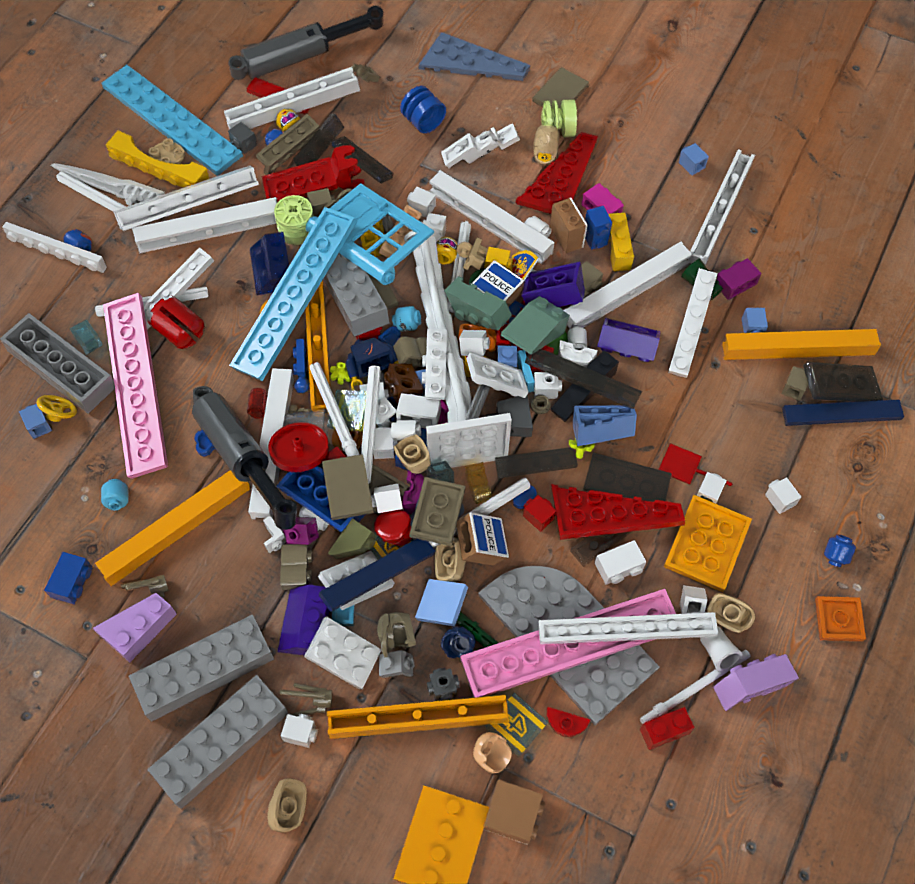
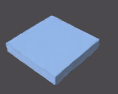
[415,579,468,627]

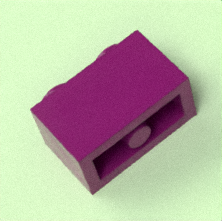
[717,258,762,300]

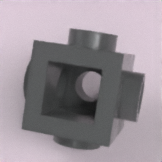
[426,668,460,701]

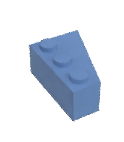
[573,405,637,446]

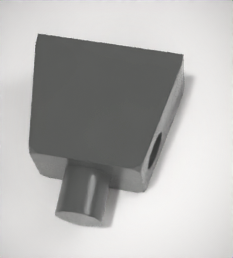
[486,395,533,437]

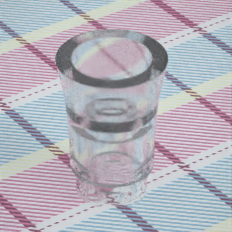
[284,409,329,435]

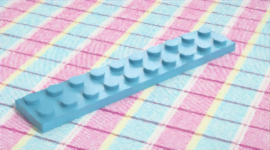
[101,65,243,176]
[229,207,357,381]

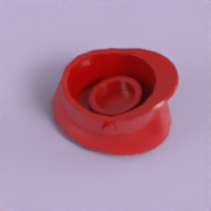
[374,509,412,546]

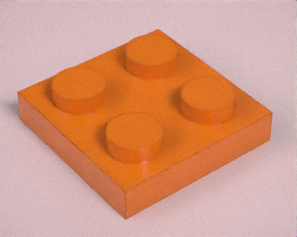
[815,596,866,642]

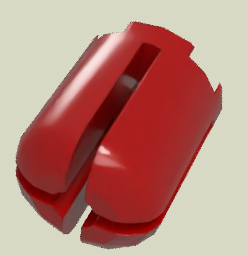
[148,295,205,349]

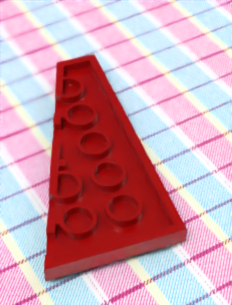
[515,132,598,214]
[551,484,685,540]

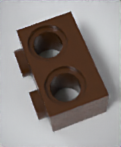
[384,364,424,405]

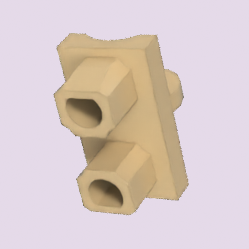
[457,237,488,270]

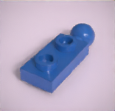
[293,339,310,394]

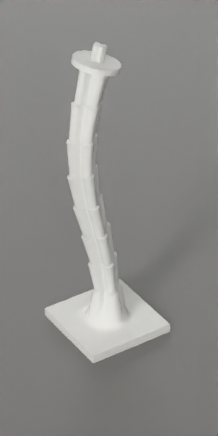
[404,222,512,472]

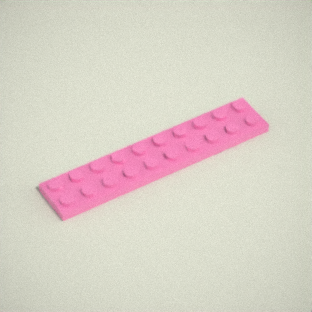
[103,293,168,479]
[460,589,676,698]

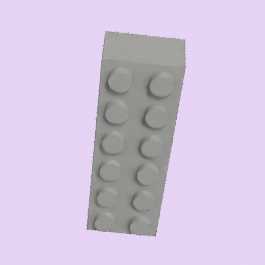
[323,253,389,337]
[0,313,115,413]
[129,614,274,722]
[147,675,289,809]

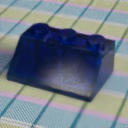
[250,232,289,295]

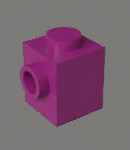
[283,517,319,544]

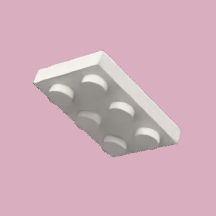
[466,352,529,398]
[318,551,394,610]
[304,617,382,689]

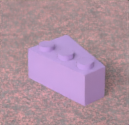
[93,593,177,663]
[713,654,799,711]

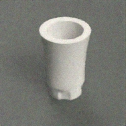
[700,626,743,672]

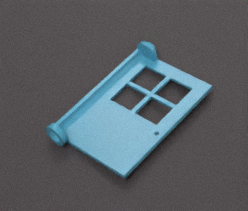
[306,183,434,285]

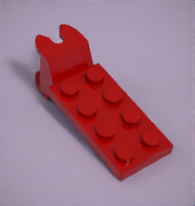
[262,145,365,203]

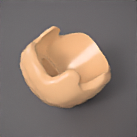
[473,732,512,774]

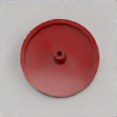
[268,423,329,472]

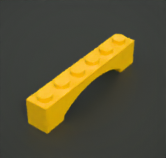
[106,130,210,188]

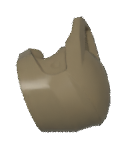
[377,612,416,658]

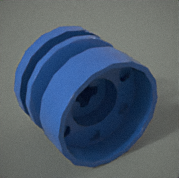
[400,85,446,134]

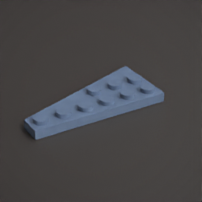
[419,32,530,81]

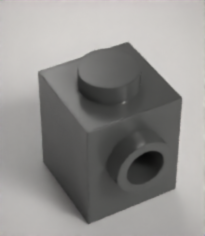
[228,122,257,154]

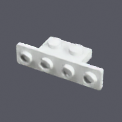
[422,329,447,400]

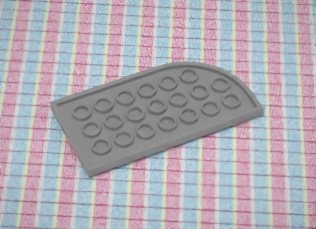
[478,566,660,725]

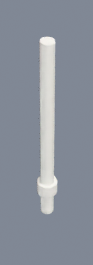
[640,650,751,724]

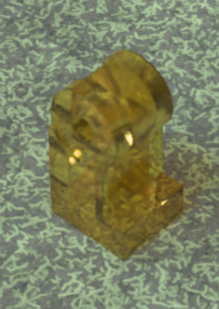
[465,462,492,504]

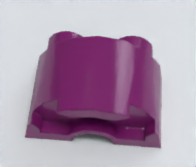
[402,470,424,514]

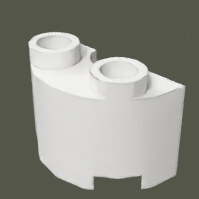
[558,340,598,374]

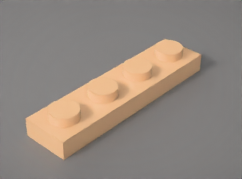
[379,205,422,258]

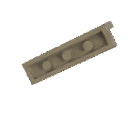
[256,114,319,175]

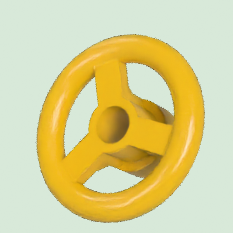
[36,395,77,422]

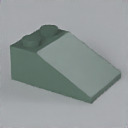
[501,296,570,355]

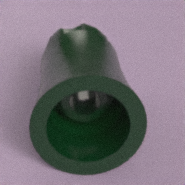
[681,259,723,301]

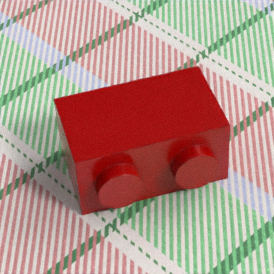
[640,707,695,750]

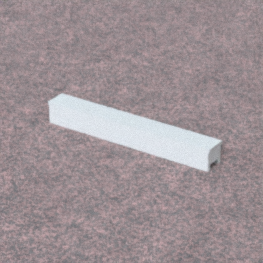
[224,67,360,130]
[687,149,755,265]
[113,166,259,231]
[429,170,555,264]
[132,197,277,253]
[563,242,692,329]
[248,368,294,519]

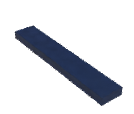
[782,400,904,426]
[319,539,436,612]

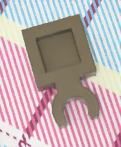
[352,64,380,82]

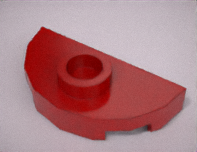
[546,706,591,737]

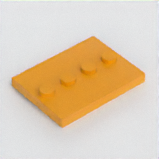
[664,495,752,592]
[393,785,490,884]

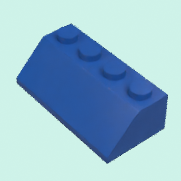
[276,466,366,533]

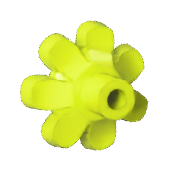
[330,362,352,385]
[569,439,595,459]

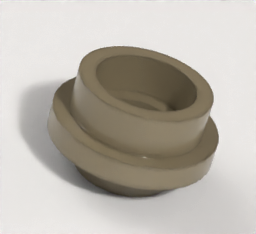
[531,395,551,414]

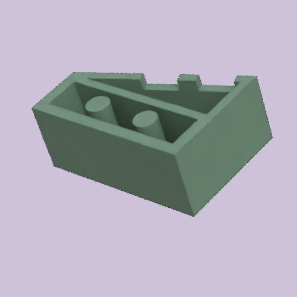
[444,276,512,331]

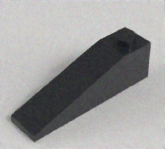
[550,350,619,422]

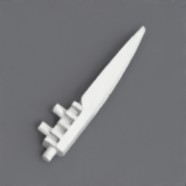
[51,163,165,206]

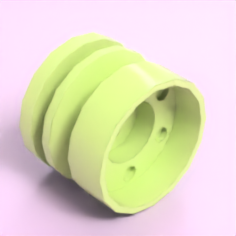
[541,99,577,137]
[274,195,314,245]

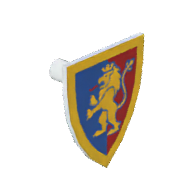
[510,250,539,281]

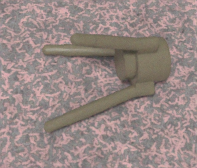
[121,574,169,598]
[280,683,332,718]

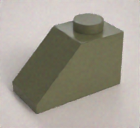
[328,518,377,559]

